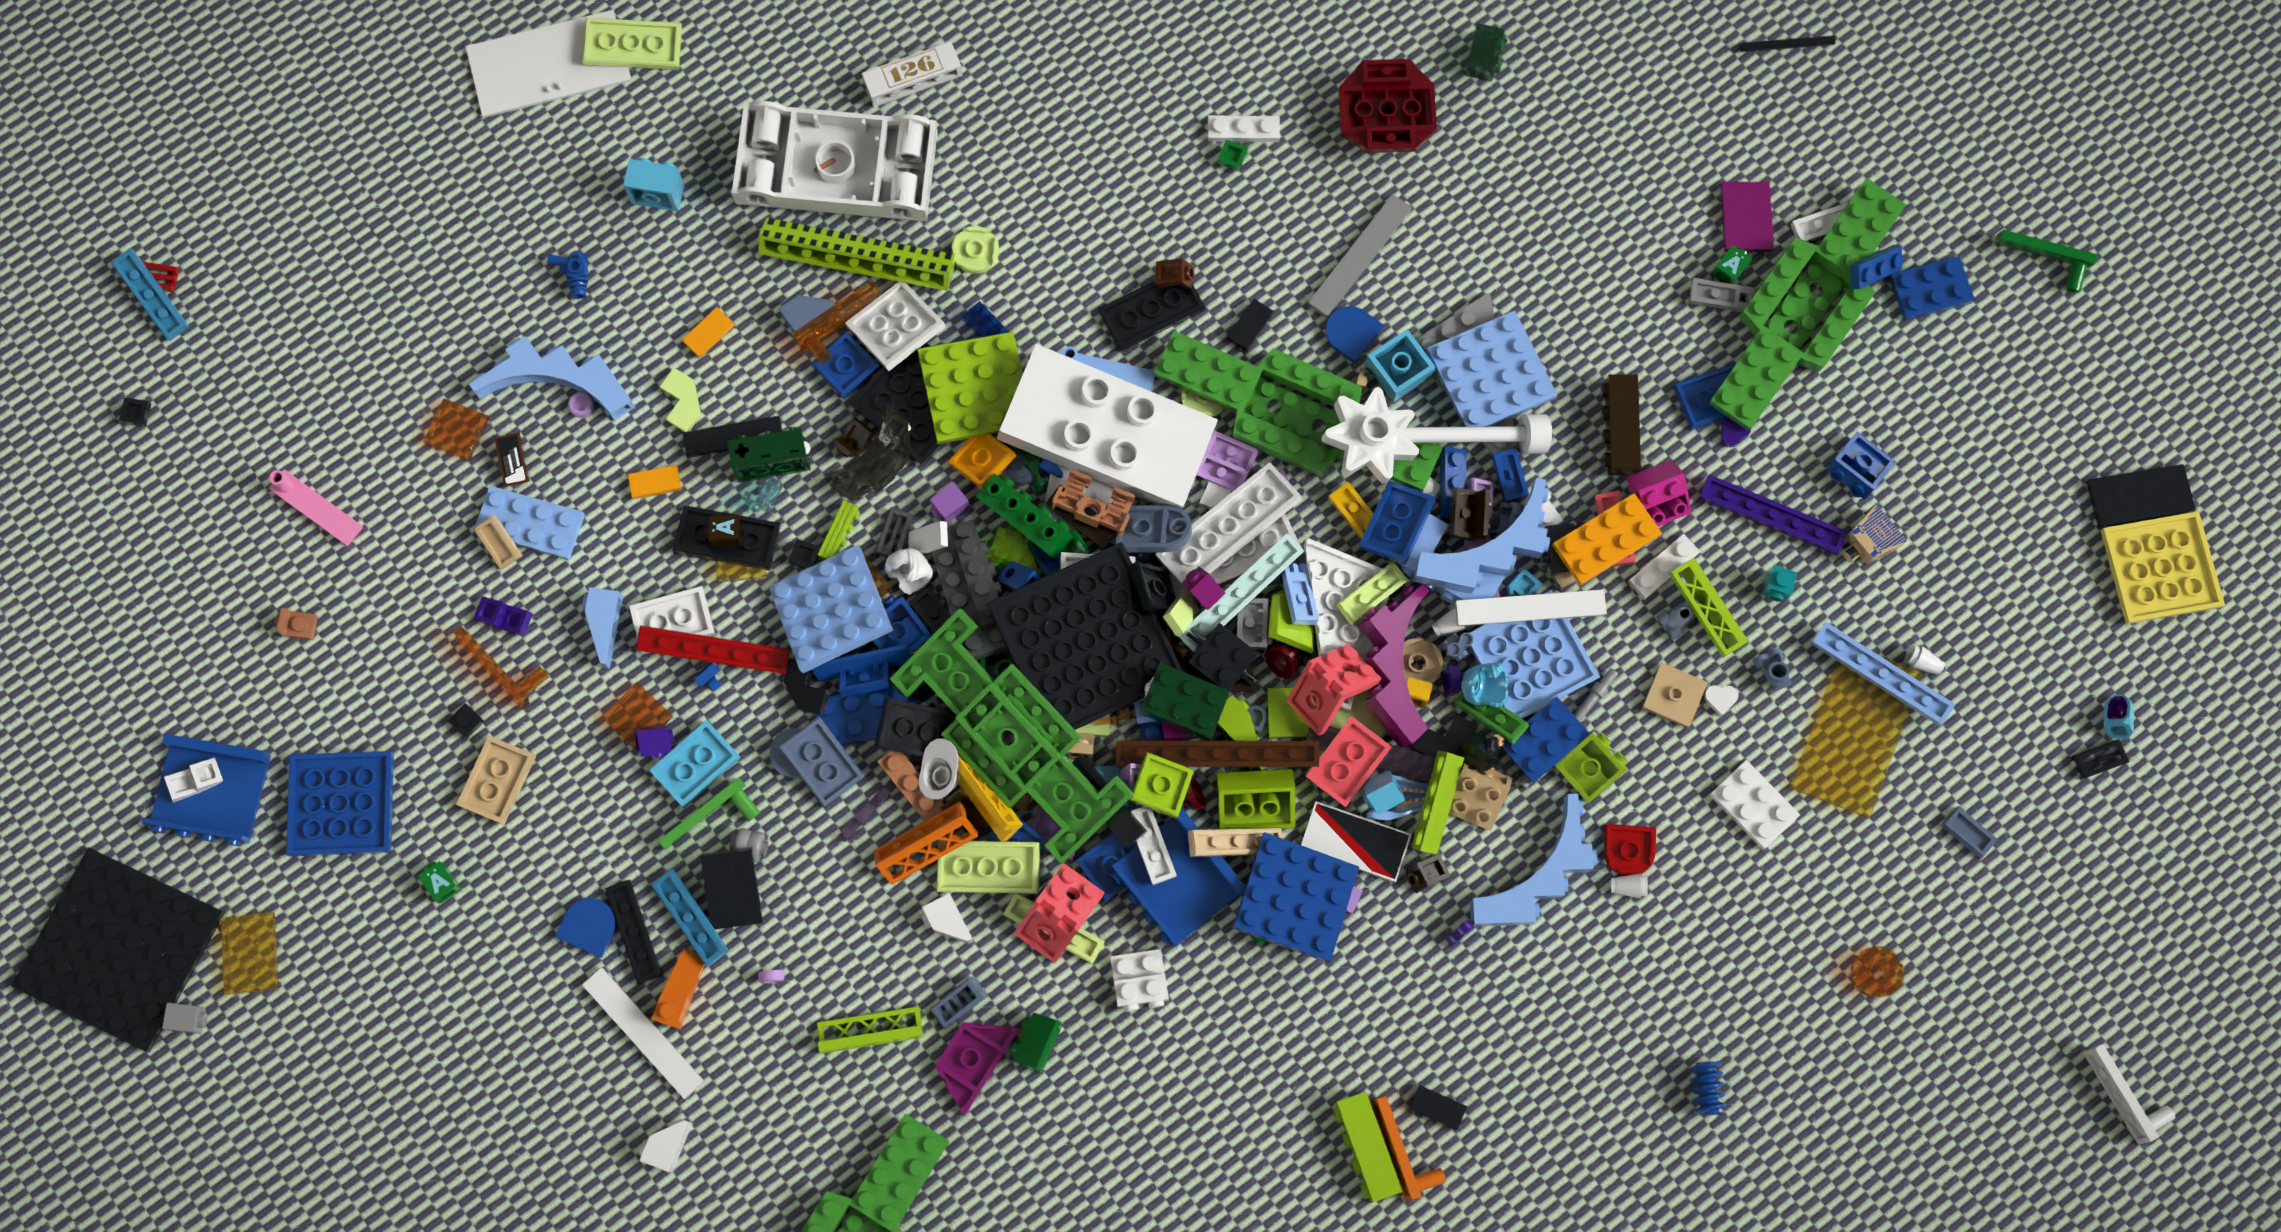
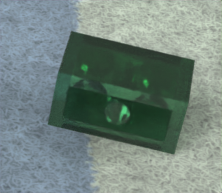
[1464,23,1507,82]

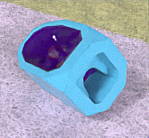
[2104,694,2134,739]

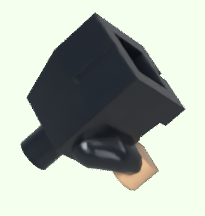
[1459,732,1505,771]

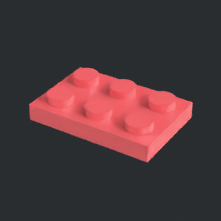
[1305,716,1392,807]

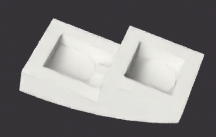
[164,758,223,803]

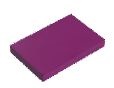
[1720,182,1774,252]

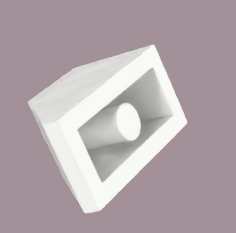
[921,893,974,944]
[638,1120,693,1173]

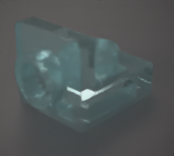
[743,477,783,513]

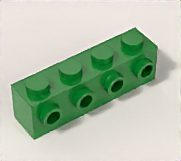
[976,473,1073,559]

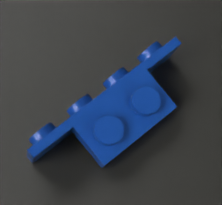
[812,644,913,697]

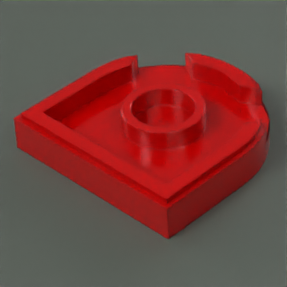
[1604,824,1656,876]

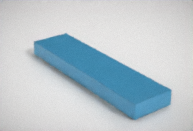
[111,248,190,341]
[651,869,729,966]

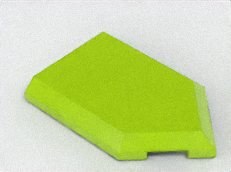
[1268,589,1315,653]

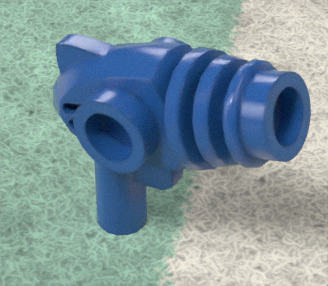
[547,251,589,299]

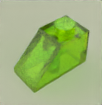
[989,526,1038,573]

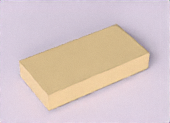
[473,515,523,570]

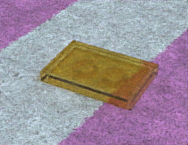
[221,912,279,995]

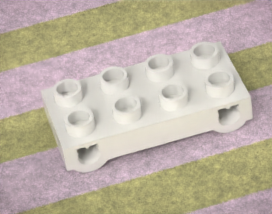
[732,101,938,221]

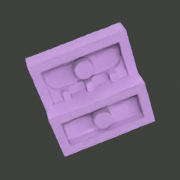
[1196,430,1259,491]

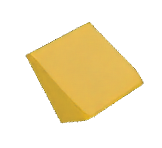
[1407,678,1432,709]

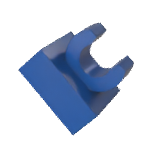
[692,662,722,691]

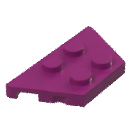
[935,1022,1019,1115]

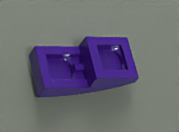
[473,596,533,637]

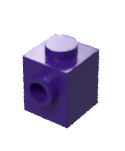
[633,723,674,759]

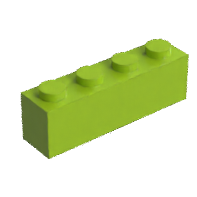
[1333,1092,1403,1203]

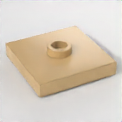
[1642,662,1708,728]

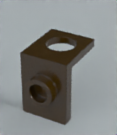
[941,792,988,833]

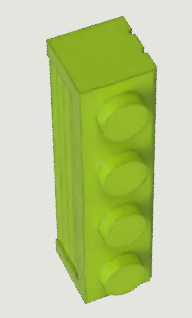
[818,500,860,561]

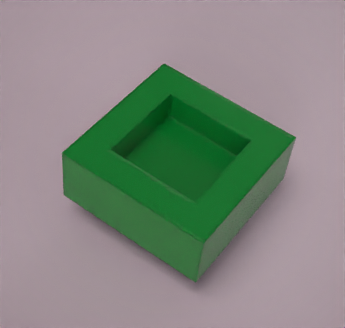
[1217,139,1248,172]
[1061,530,1090,554]

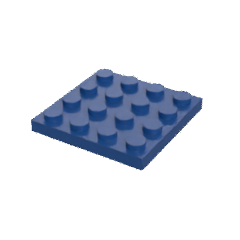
[286,751,394,857]
[1233,832,1359,963]

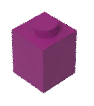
[1181,566,1226,610]

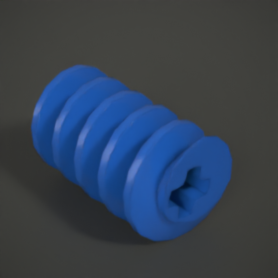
[1689,1061,1726,1116]

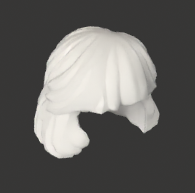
[885,548,933,595]

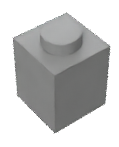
[162,1003,208,1034]

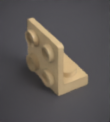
[1449,763,1512,831]

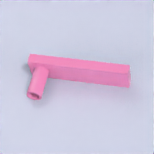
[269,469,363,547]

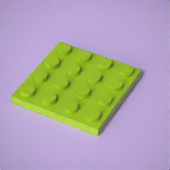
[917,332,1023,444]

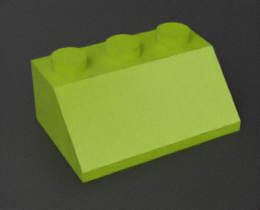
[1217,769,1295,829]

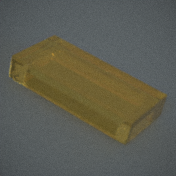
[716,560,767,582]

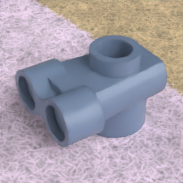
[1489,502,1524,538]
[1656,600,1696,639]
[1440,633,1473,663]
[1752,648,1792,691]

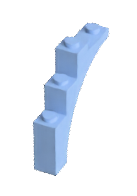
[469,336,635,421]
[1413,478,1550,594]
[1470,794,1597,927]

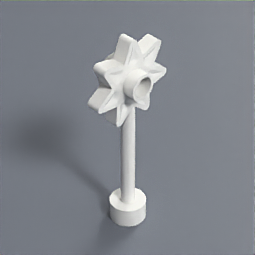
[1321,387,1552,484]

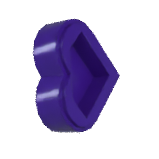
[1721,417,1751,447]
[1446,920,1475,947]

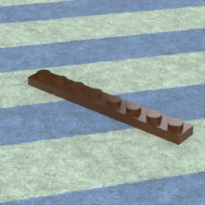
[1116,741,1319,767]

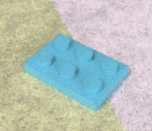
[649,720,741,808]

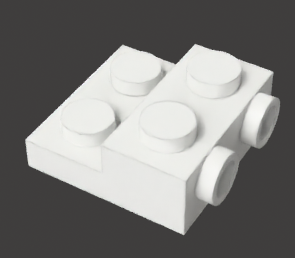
[1110,949,1169,1012]

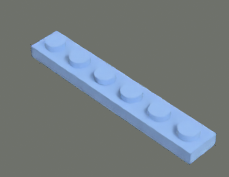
[1811,622,1956,727]

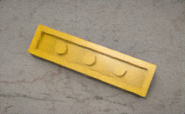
[957,752,1023,842]

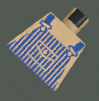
[1842,505,1907,564]

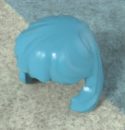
[1461,663,1508,708]

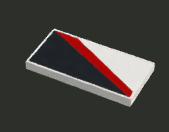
[1301,801,1412,883]

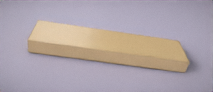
[1188,828,1282,857]

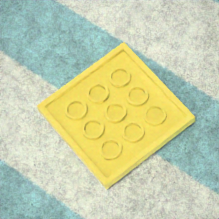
[2100,511,2225,624]

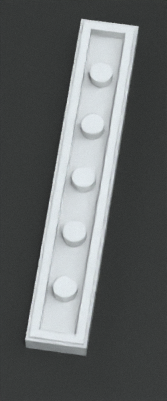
[1455,590,1607,627]
[582,967,705,1099]

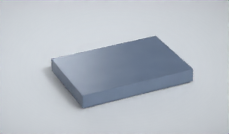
[778,716,865,807]

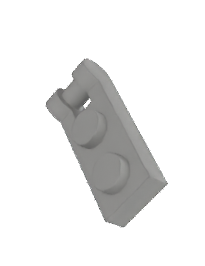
[1688,278,1758,312]

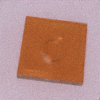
[423,398,490,461]
[601,682,673,750]

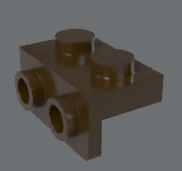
[1449,487,1491,542]

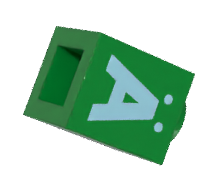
[1711,245,1752,284]
[418,861,462,904]

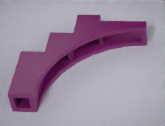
[1358,584,1429,748]

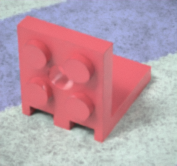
[1286,644,1382,736]
[1013,863,1105,963]

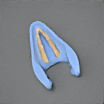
[1364,774,1428,820]

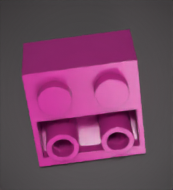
[1627,460,1691,527]

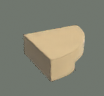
[1357,368,1370,394]

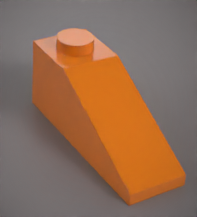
[652,948,705,1030]

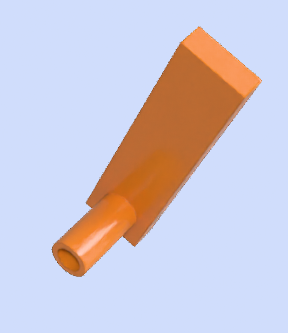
[1371,1096,1446,1202]

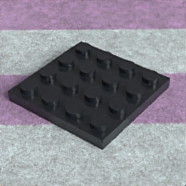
[849,343,945,467]

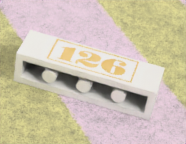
[862,41,962,107]

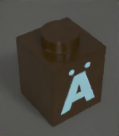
[704,515,742,548]

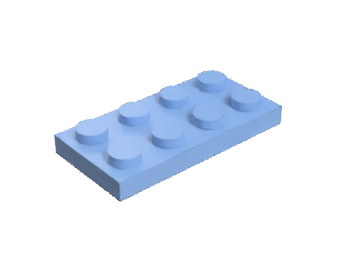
[474,486,585,560]

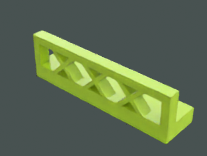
[1669,557,1749,657]
[1411,750,1464,855]
[817,1006,924,1054]

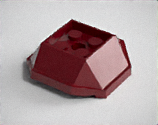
[1338,59,1437,153]

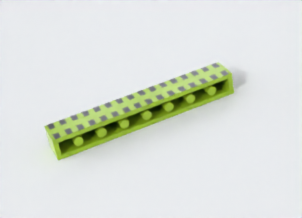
[759,217,955,291]

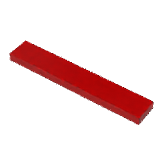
[636,625,790,674]

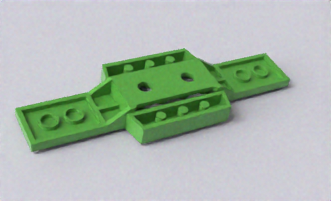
[1709,178,1906,431]
[1154,331,1443,492]
[801,1113,950,1232]

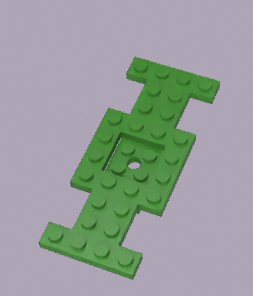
[890,609,1135,864]

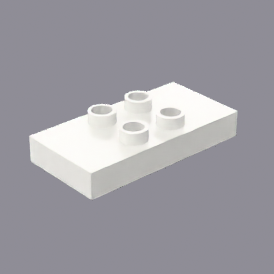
[997,344,1218,509]

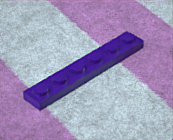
[1698,474,1847,556]

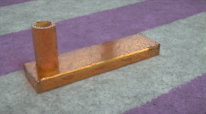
[792,280,881,364]
[453,626,549,710]

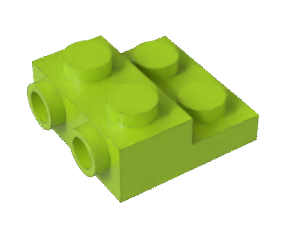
[1555,731,1628,804]

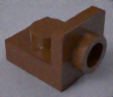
[1155,258,1194,289]

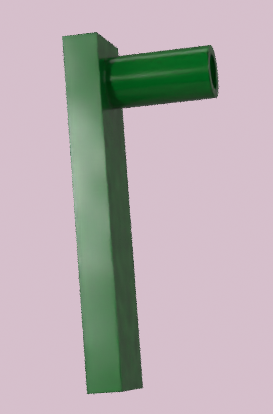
[1994,230,2098,293]

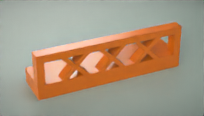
[874,801,978,885]

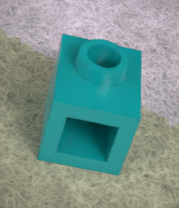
[1760,565,1798,602]

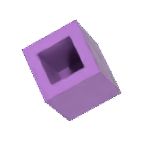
[930,482,969,523]

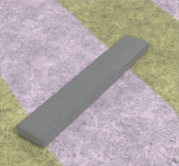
[1308,194,1412,318]

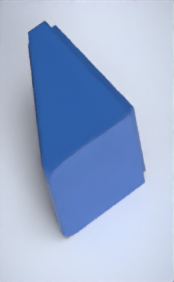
[1039,459,1063,478]

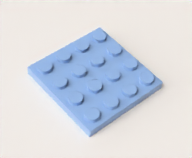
[1426,310,1557,427]
[769,545,893,673]
[1470,590,1600,718]

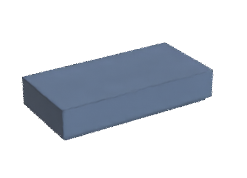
[1940,806,1998,859]

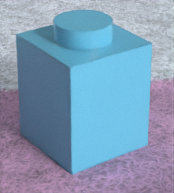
[1363,770,1405,815]

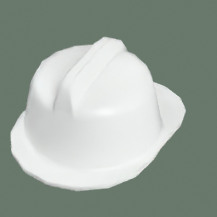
[919,739,960,799]

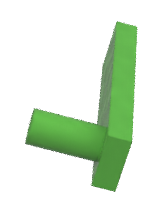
[658,778,761,849]

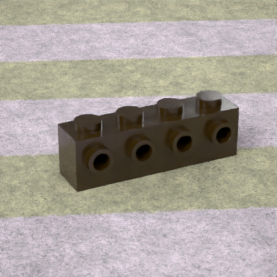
[1601,374,1641,476]

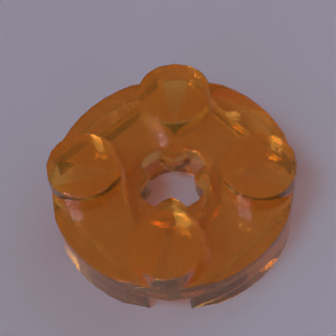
[1851,946,1904,998]

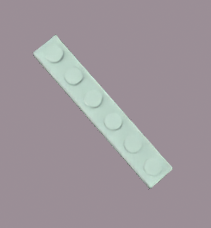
[1178,533,1304,653]

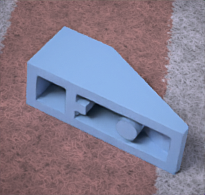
[582,587,623,669]

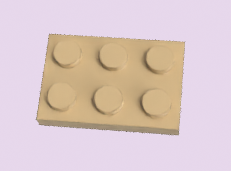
[456,735,536,825]

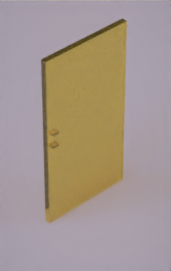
[1790,657,1923,819]

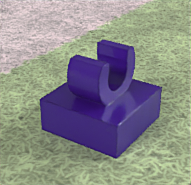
[1440,665,1465,697]

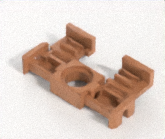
[1051,469,1135,537]

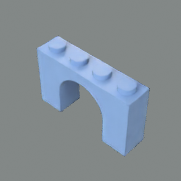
[1397,514,1505,604]

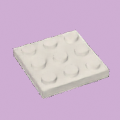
[845,282,946,371]

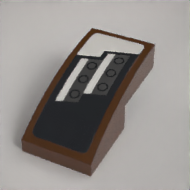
[495,432,530,487]

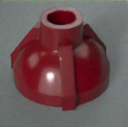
[1264,645,1301,680]
[1182,775,1207,810]

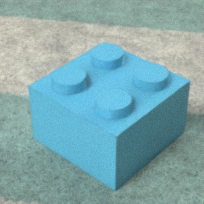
[623,158,685,212]
[1365,329,1436,402]

